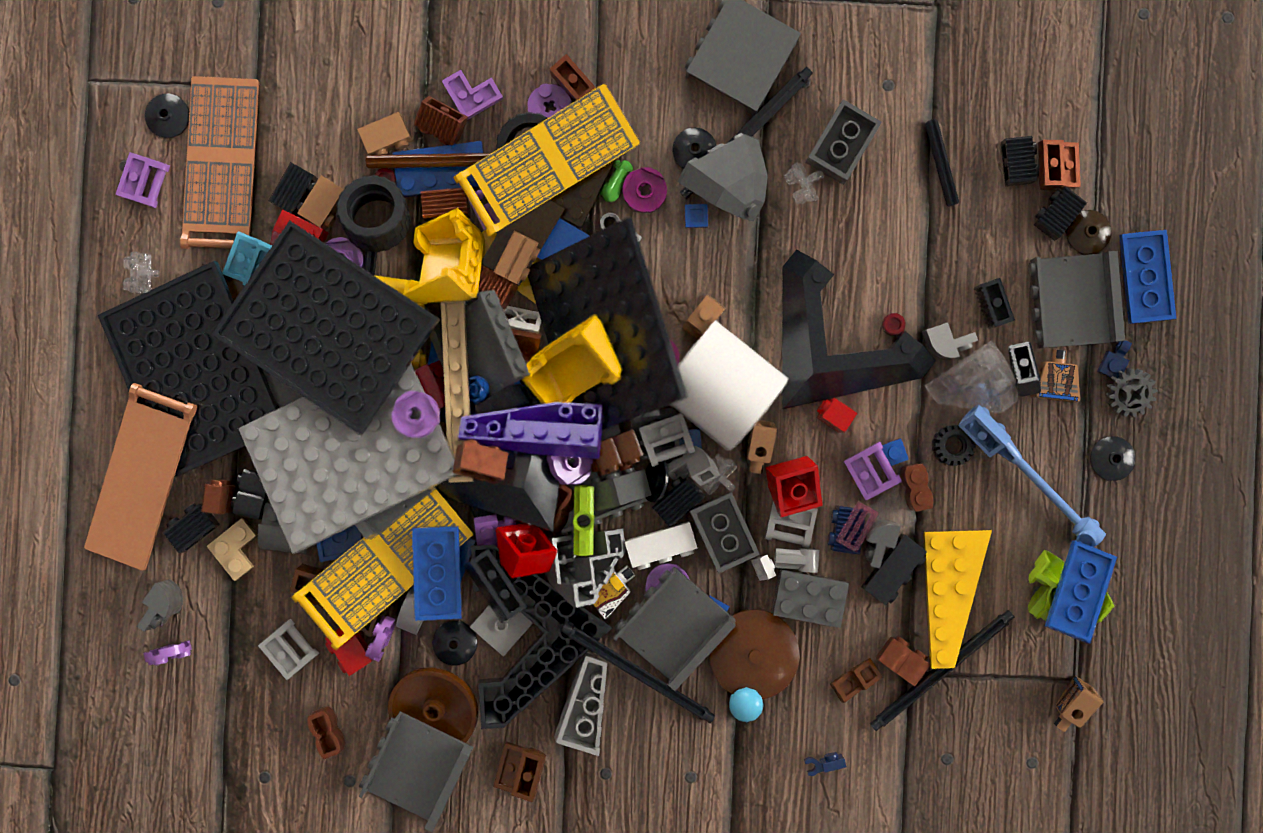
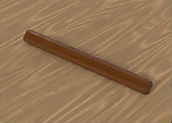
[366,153,491,169]

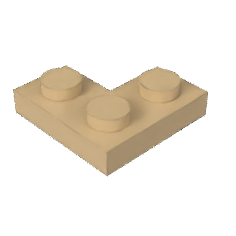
[207,518,258,581]

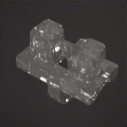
[783,162,824,204]
[123,252,159,294]
[702,454,738,495]

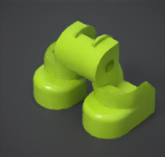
[1028,550,1115,623]

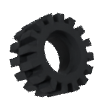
[932,425,976,466]

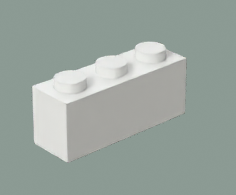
[625,521,697,570]

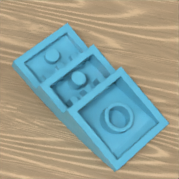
[222,231,272,285]

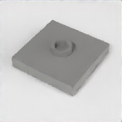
[470,605,533,657]

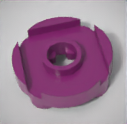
[623,167,667,213]

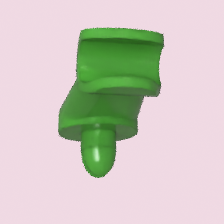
[599,160,633,202]

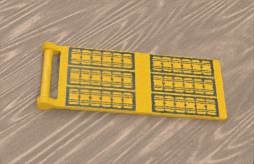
[453,84,640,237]
[291,489,473,650]

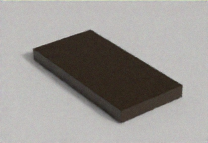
[482,200,565,286]

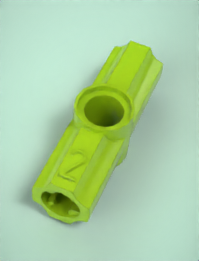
[573,485,594,556]

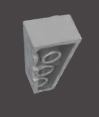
[554,652,607,756]

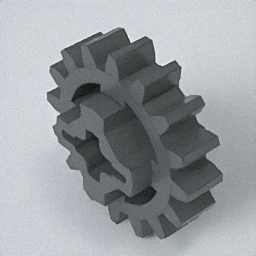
[1106,368,1158,417]

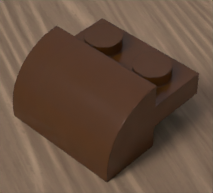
[493,742,546,802]

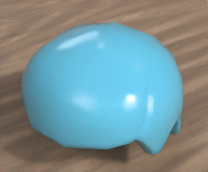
[729,687,763,722]

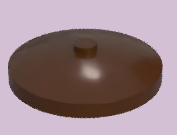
[709,609,799,699]
[388,667,478,743]

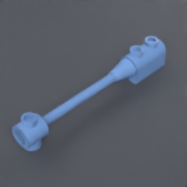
[958,404,1106,547]

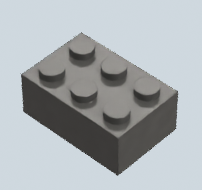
[805,99,882,185]
[690,491,760,574]
[771,568,849,628]

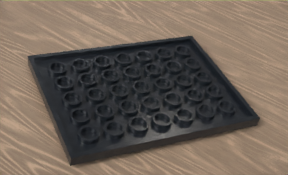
[528,218,688,430]
[212,220,440,435]
[98,261,279,478]

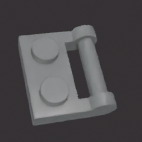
[639,413,695,467]
[764,501,818,549]
[258,619,319,680]

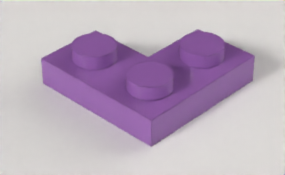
[442,70,503,120]

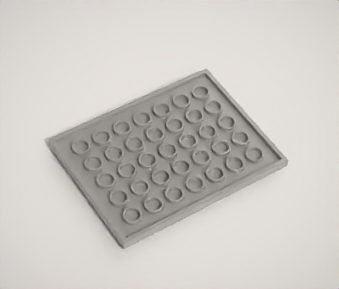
[238,363,458,554]

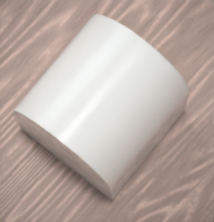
[670,320,788,451]

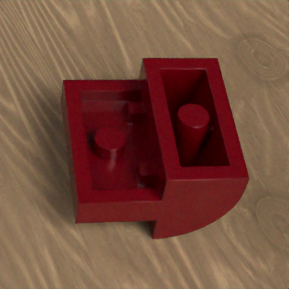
[415,360,445,411]

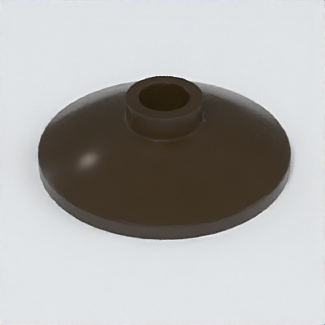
[1066,210,1111,255]

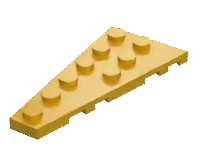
[923,530,992,669]

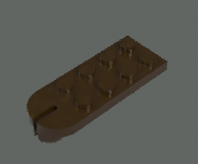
[550,159,616,228]

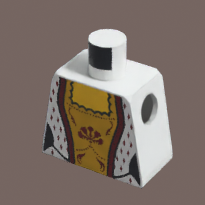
[594,565,635,619]

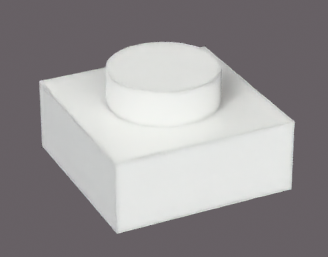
[751,555,776,581]

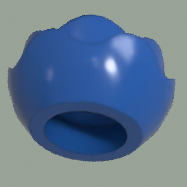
[469,375,490,404]

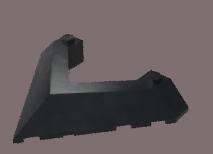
[782,249,936,409]
[435,385,559,532]
[471,544,613,729]

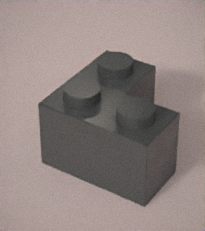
[589,467,651,511]

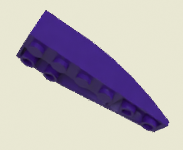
[458,402,602,459]

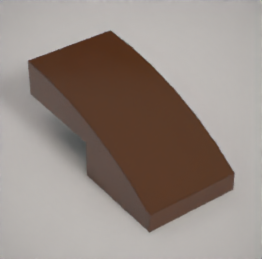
[830,658,883,703]

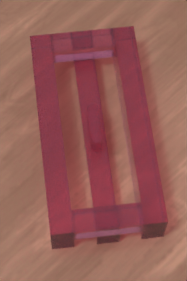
[836,502,879,553]

